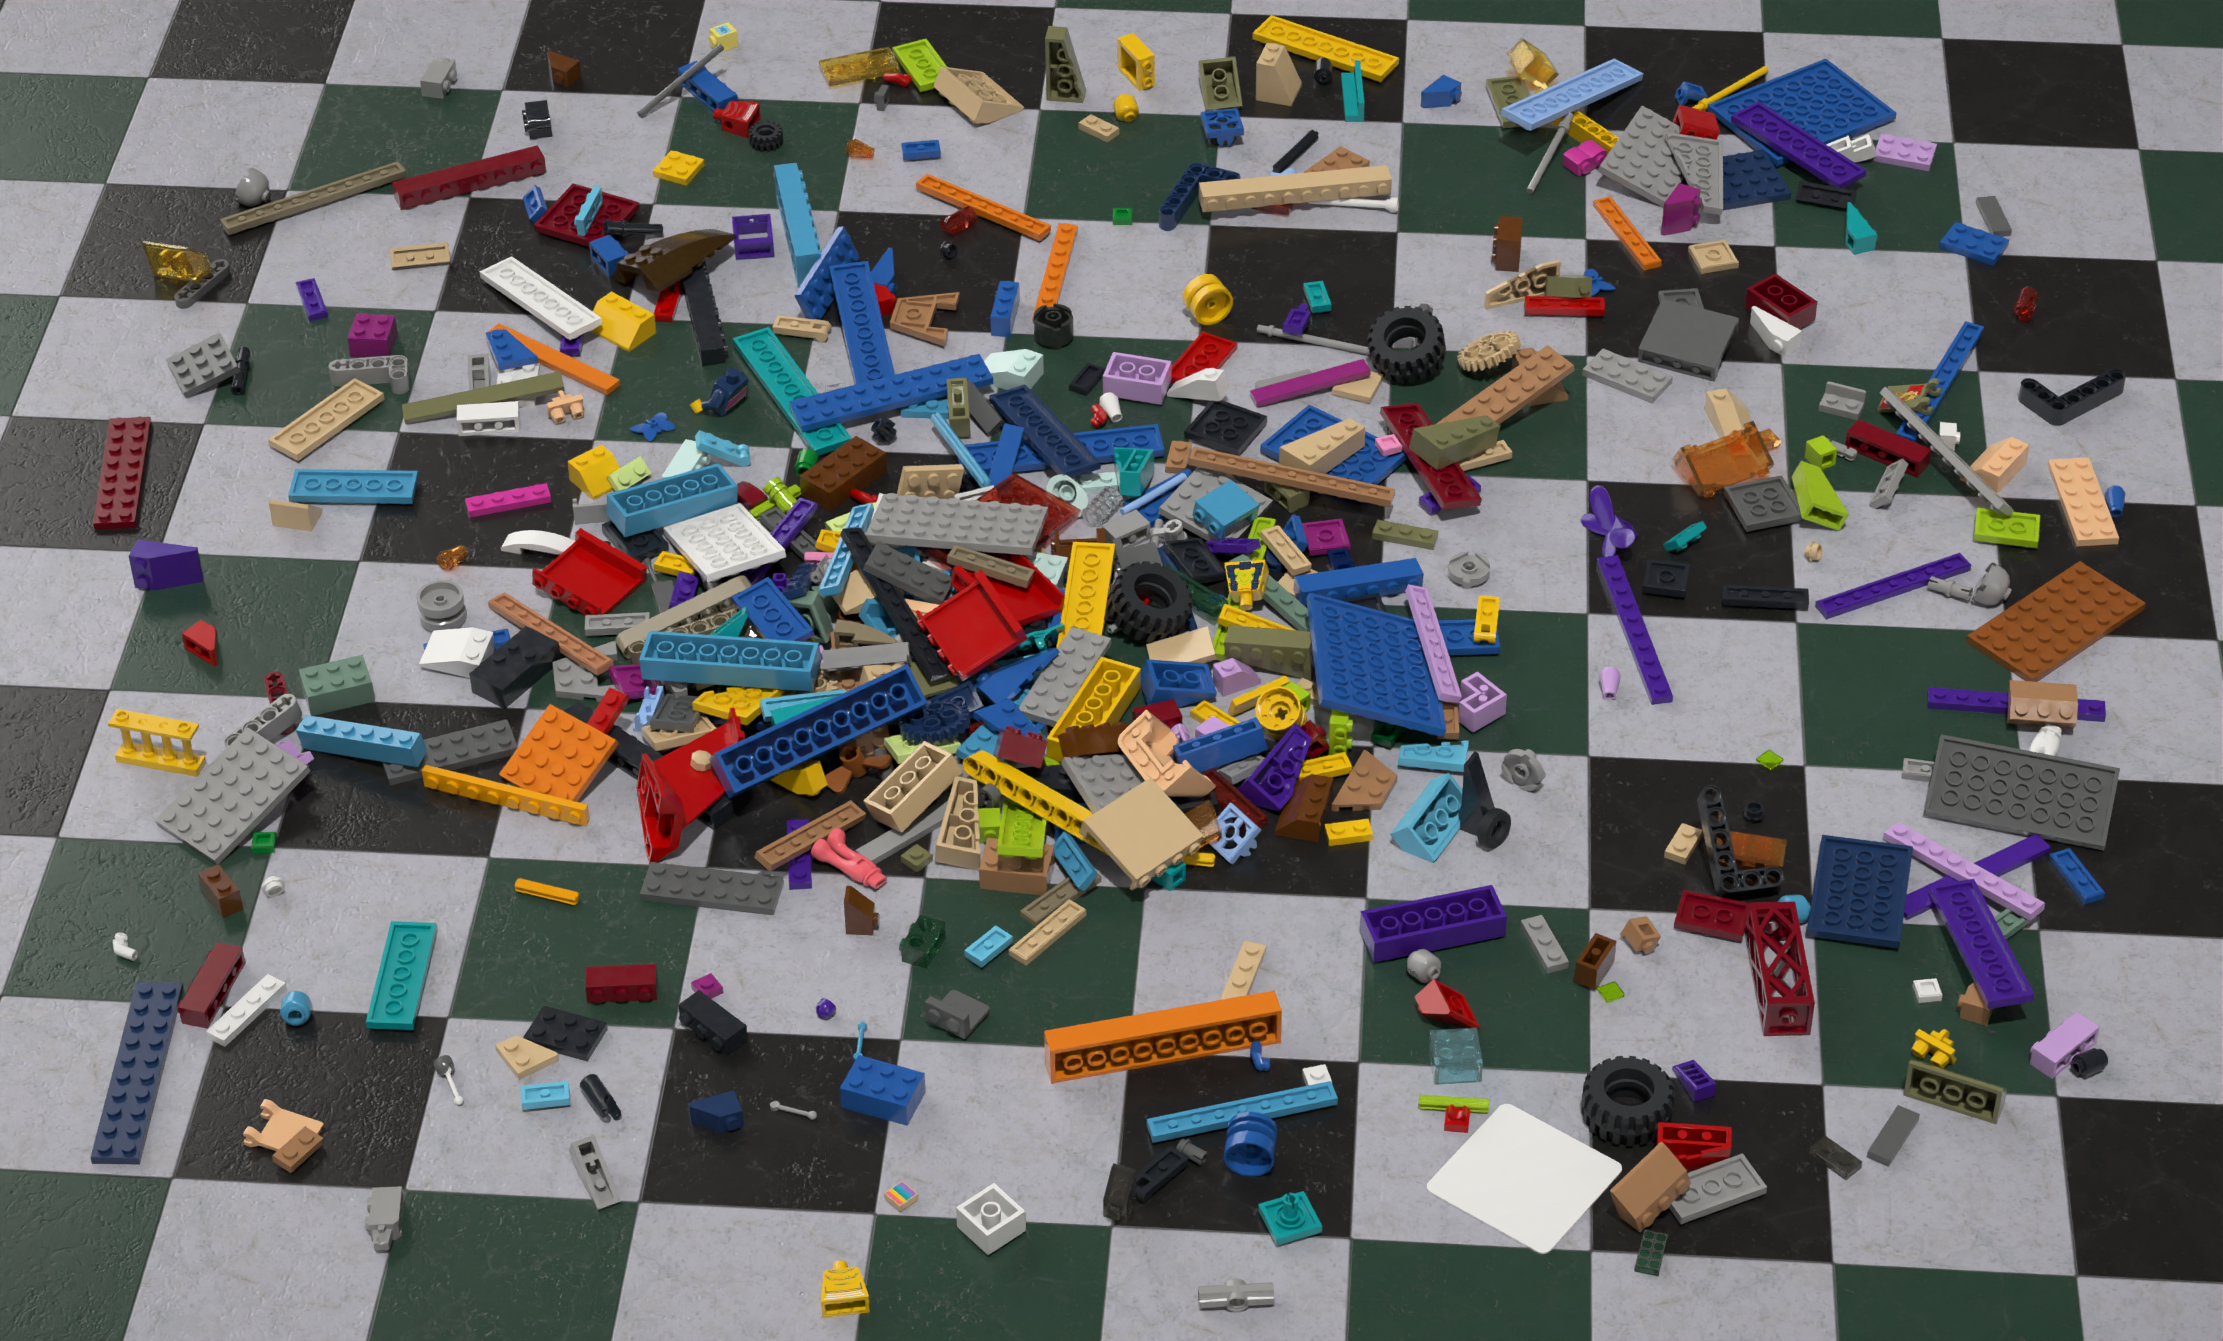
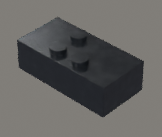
[469,626,561,709]

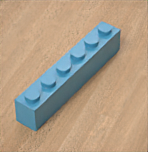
[296,715,427,767]

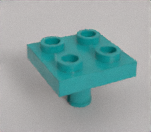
[1258,1191,1322,1246]

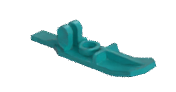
[994,623,1065,662]

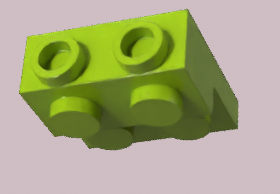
[1329,709,1353,755]

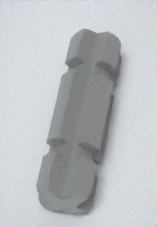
[1827,438,1857,461]

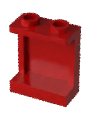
[1673,105,1720,140]

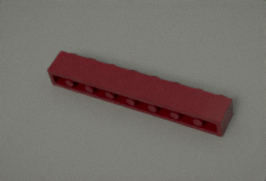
[392,145,546,210]

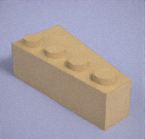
[1279,418,1365,474]
[935,776,980,871]

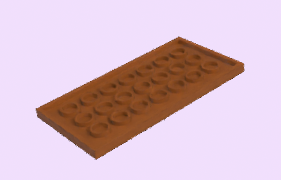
[1966,561,2146,682]

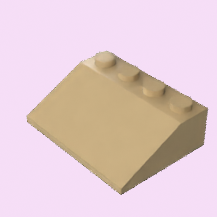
[933,67,1024,124]

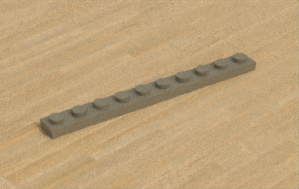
[220,161,406,235]

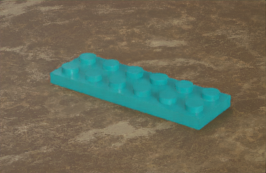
[366,921,437,1030]

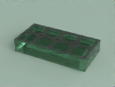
[1634,1229,1669,1276]

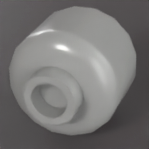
[1407,949,1441,984]

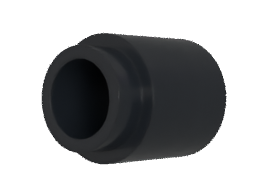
[1314,58,1333,84]
[2071,1048,2108,1078]

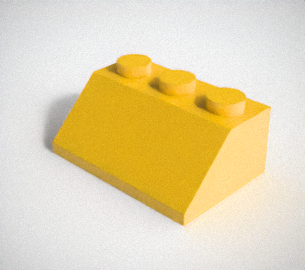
[590,292,656,352]

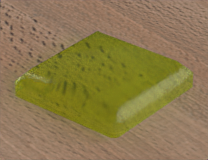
[1756,750,1784,770]
[1597,981,1625,1003]

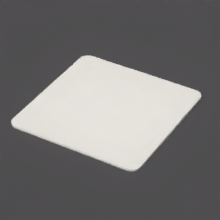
[1427,1104,1622,1254]

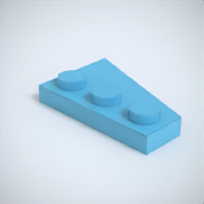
[1398,740,1469,772]

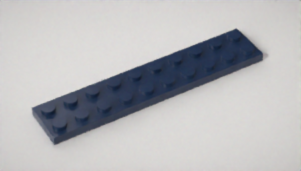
[90,982,184,1165]

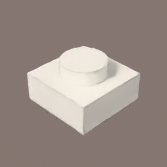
[1302,1064,1332,1086]

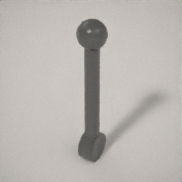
[643,558,661,584]

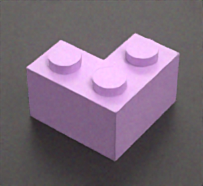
[1459,672,1507,732]

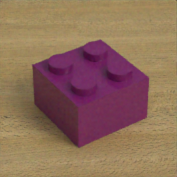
[347,313,398,358]

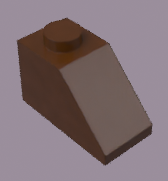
[547,51,581,87]
[844,886,880,936]

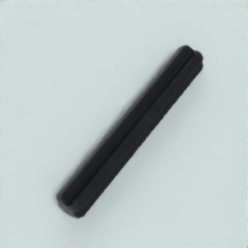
[1272,130,1319,173]

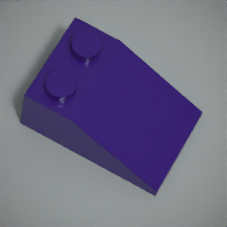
[129,540,204,590]

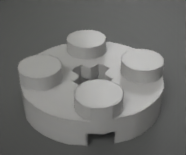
[1448,552,1490,589]
[1501,749,1546,791]

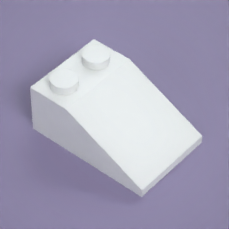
[419,627,495,678]

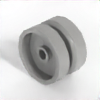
[416,580,466,632]

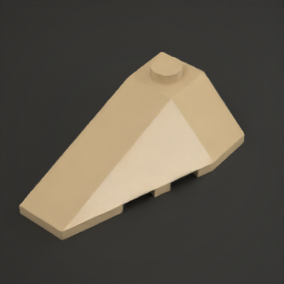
[1484,260,1561,310]
[1705,388,1752,461]

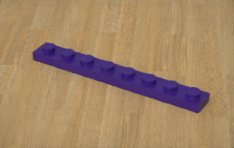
[1927,687,2106,722]

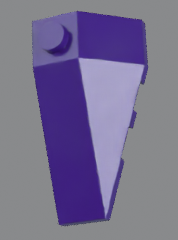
[1237,724,1312,811]

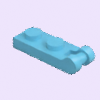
[695,430,751,467]

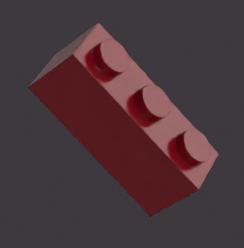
[585,964,658,1003]

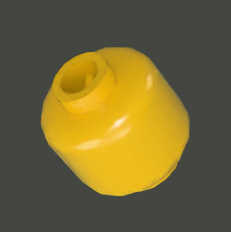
[1113,94,1139,122]

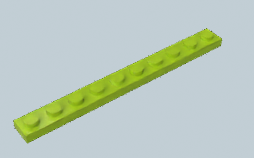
[1213,516,1276,661]

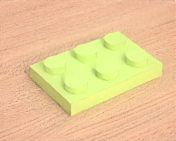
[884,735,961,764]

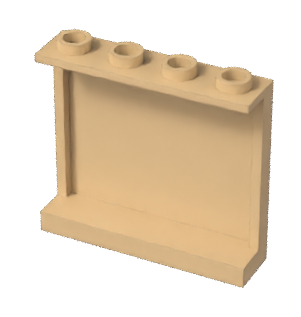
[1079,777,1204,891]

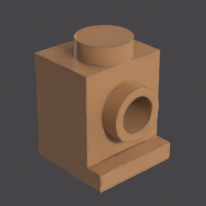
[1620,916,1661,954]

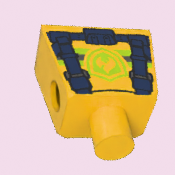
[1225,560,1269,610]

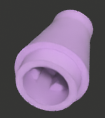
[1599,667,1621,700]

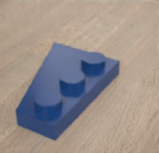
[485,329,538,370]
[973,699,1047,742]

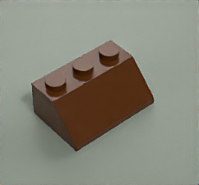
[1275,774,1333,842]

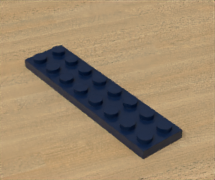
[989,385,1101,479]

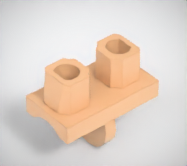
[546,390,583,424]

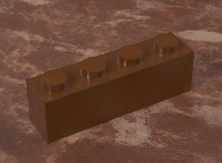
[1058,721,1130,758]

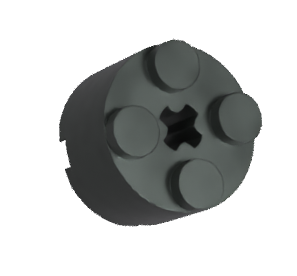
[1034,304,1074,350]

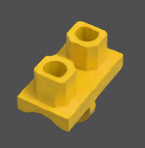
[1912,1029,1957,1069]

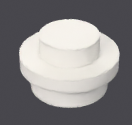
[261,876,284,897]

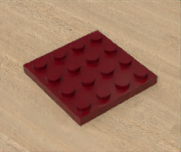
[534,183,640,247]

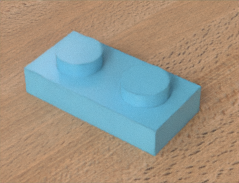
[964,926,1013,968]
[520,1081,570,1110]

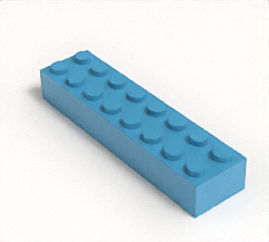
[774,163,822,288]
[639,631,821,691]

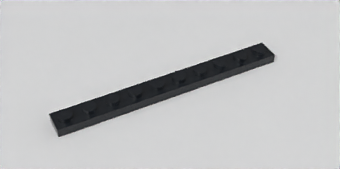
[840,528,951,682]

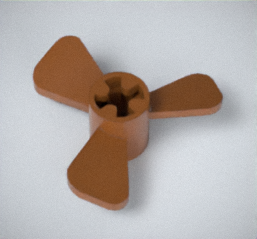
[825,740,892,794]

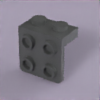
[1112,538,1163,575]
[925,990,989,1039]

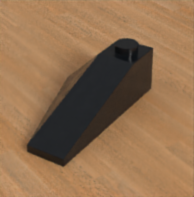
[1460,751,1497,836]

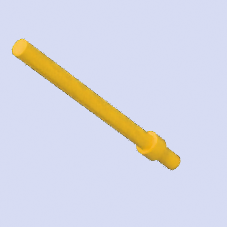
[1692,66,1769,111]

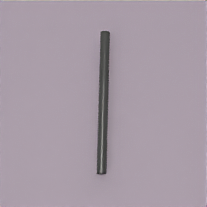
[637,44,724,118]

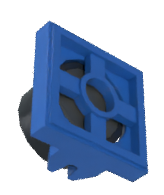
[1201,108,1244,146]

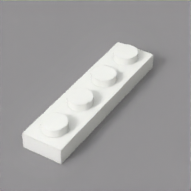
[206,974,287,1047]

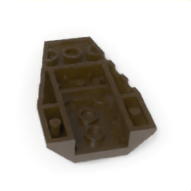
[612,229,737,292]

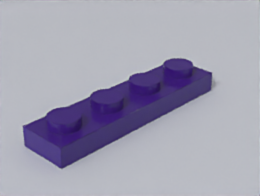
[787,819,812,890]

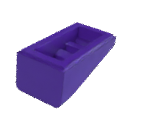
[1672,1060,1716,1102]

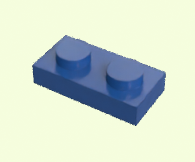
[901,140,941,160]
[523,185,547,223]
[1283,514,1307,552]

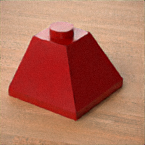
[1415,979,1480,1030]

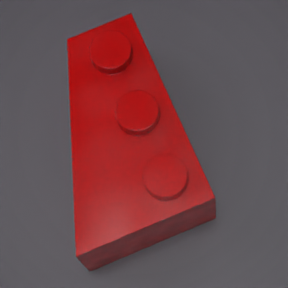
[1656,1122,1731,1172]

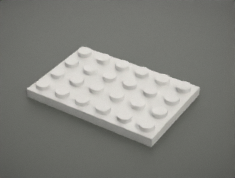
[663,503,786,582]

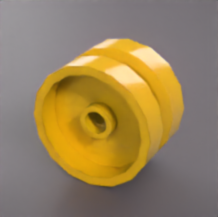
[1182,274,1233,325]

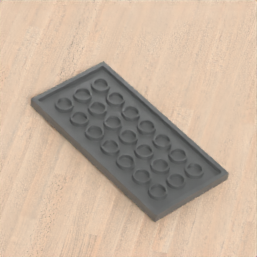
[1924,734,2120,850]

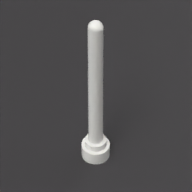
[1307,197,1399,213]

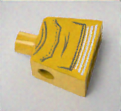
[821,1260,870,1318]

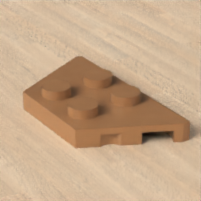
[1332,750,1398,811]

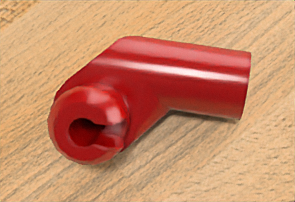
[883,73,912,87]
[1090,404,1108,428]
[850,489,878,504]

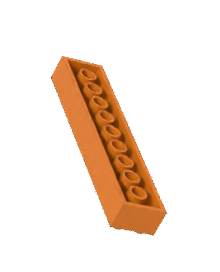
[1044,990,1282,1084]

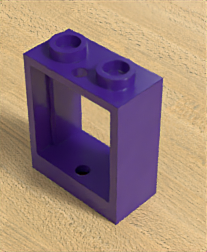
[732,214,775,260]

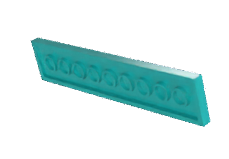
[733,327,852,456]

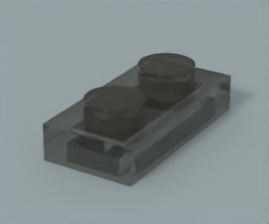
[1809,1135,1862,1180]

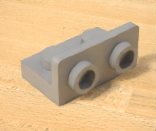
[1818,381,1866,421]

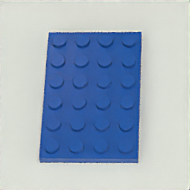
[1260,405,1408,485]

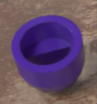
[816,998,836,1018]

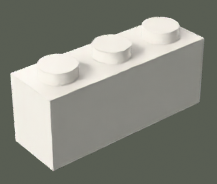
[457,401,520,436]

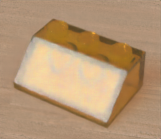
[142,241,212,282]

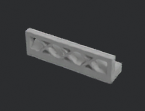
[820,642,911,673]

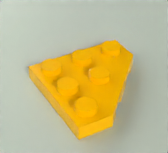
[692,686,784,725]

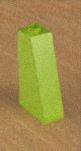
[1792,461,1849,531]

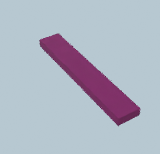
[1250,359,1371,407]

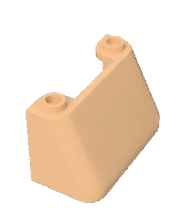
[1118,710,1216,797]

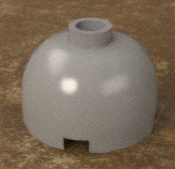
[235,167,271,207]
[1971,562,2012,606]

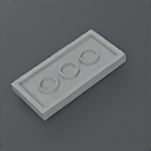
[1582,349,1673,404]
[1669,1153,1767,1224]

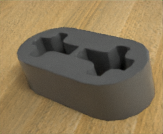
[978,783,1001,809]

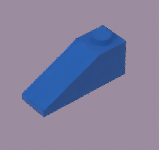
[871,248,897,294]

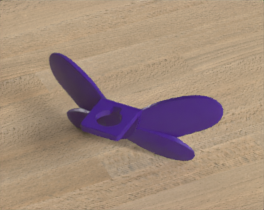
[1581,485,1639,557]

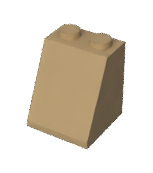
[1256,43,1302,106]

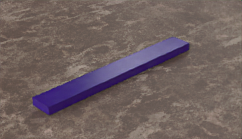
[1815,553,1972,620]
[1904,834,2051,920]

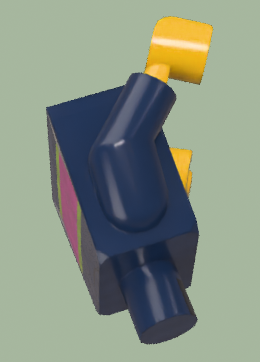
[690,368,748,417]

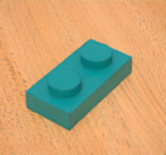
[1303,281,1332,313]
[1663,521,1707,552]

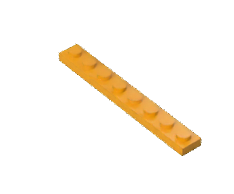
[422,765,590,826]

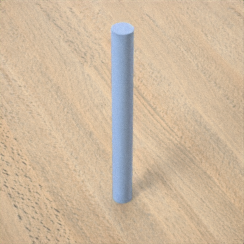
[1120,473,1187,516]

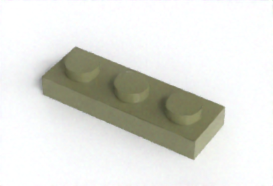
[1372,520,1438,550]

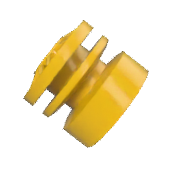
[1255,686,1307,741]

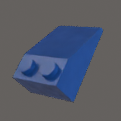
[1141,659,1217,707]

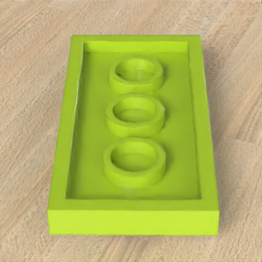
[892,39,947,92]

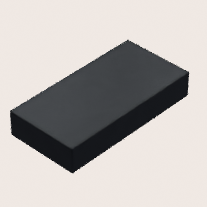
[1069,363,1105,396]

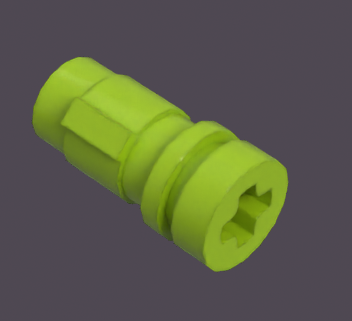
[763,477,797,514]

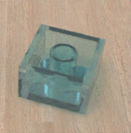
[1429,1028,1483,1085]

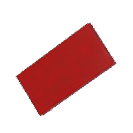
[1171,331,1238,384]

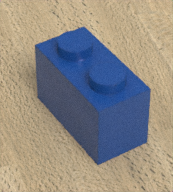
[589,235,629,277]

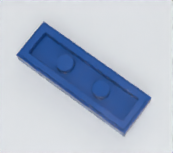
[2049,848,2105,904]

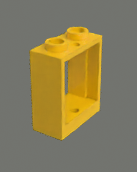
[1117,33,1155,91]

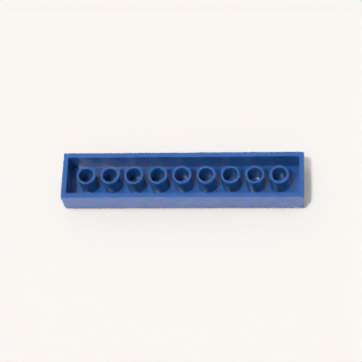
[709,664,927,799]

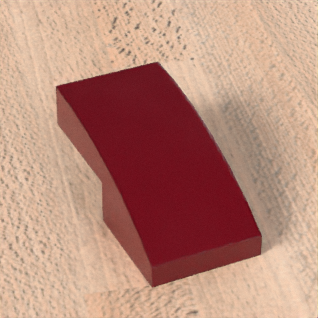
[737,481,768,510]

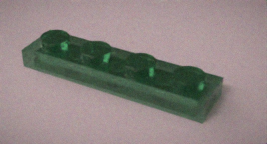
[1163,563,1229,618]

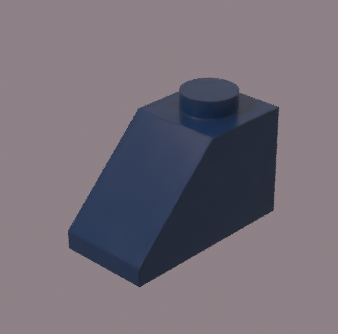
[688,1091,744,1133]

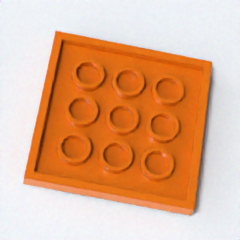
[499,704,619,802]

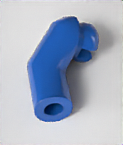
[1250,1041,1270,1072]

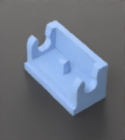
[633,686,664,732]

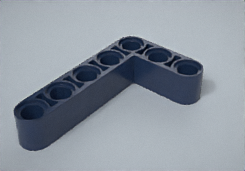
[1159,163,1241,231]

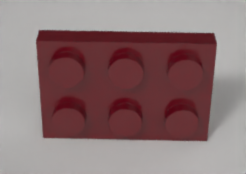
[1674,890,1749,942]

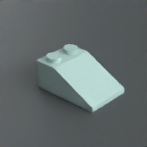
[984,349,1044,390]

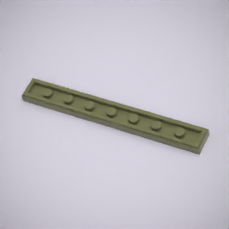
[402,371,565,424]

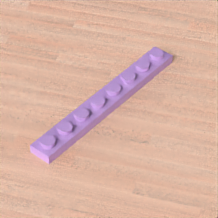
[1405,584,1462,703]
[1883,822,2045,921]

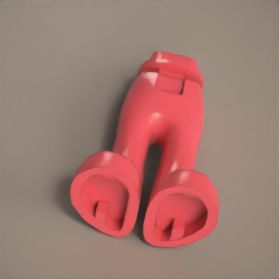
[811,828,887,889]

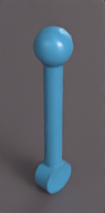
[853,1022,867,1061]

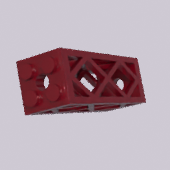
[1745,901,1815,1036]

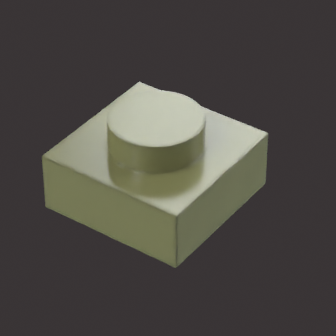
[901,844,933,872]

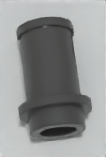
[1176,1139,1209,1166]

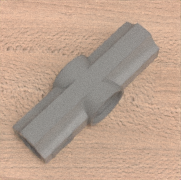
[1198,1278,1275,1312]

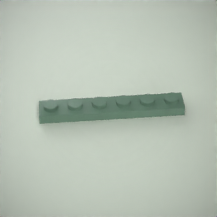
[1229,553,1310,631]

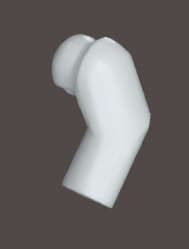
[113,933,138,961]

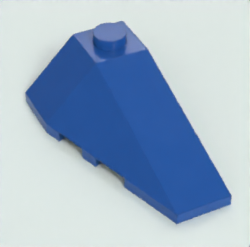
[974,648,1060,706]

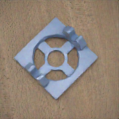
[1203,802,1261,864]

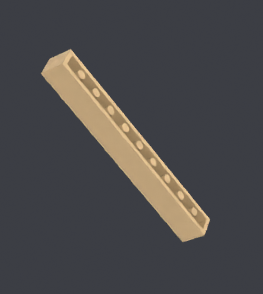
[1199,165,1392,212]

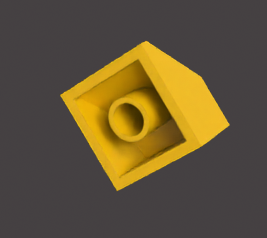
[568,444,620,500]

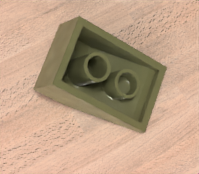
[1198,57,1242,111]

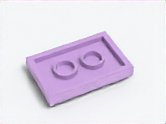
[1873,134,1937,171]

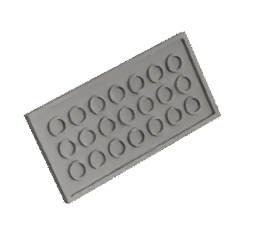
[865,493,1048,556]

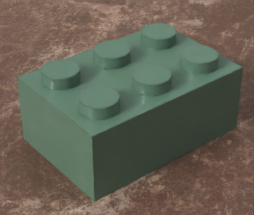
[299,655,375,716]

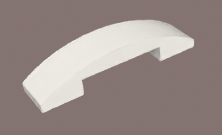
[501,530,575,555]

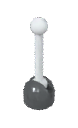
[434,1055,464,1105]

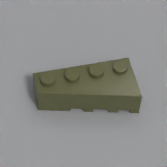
[1045,26,1087,103]
[1409,415,1500,470]
[1224,625,1315,681]

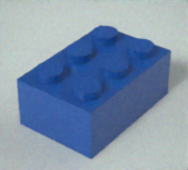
[840,1055,926,1126]

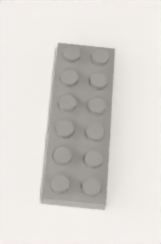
[1019,627,1112,727]

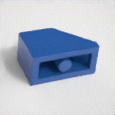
[1421,75,1462,108]

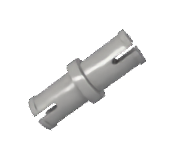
[1928,576,1973,601]

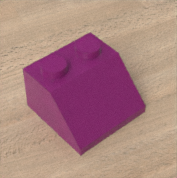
[1661,183,1702,236]

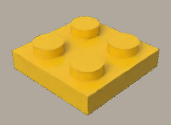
[653,150,705,186]

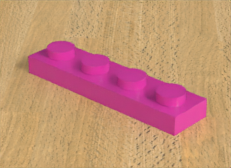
[465,483,551,517]

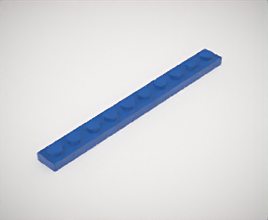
[1896,321,1984,443]

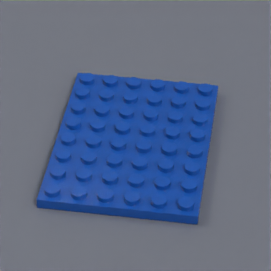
[1707,59,1897,166]
[1306,593,1446,737]

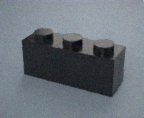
[678,990,748,1056]

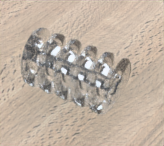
[1081,486,1124,527]

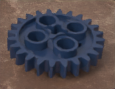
[899,699,971,745]

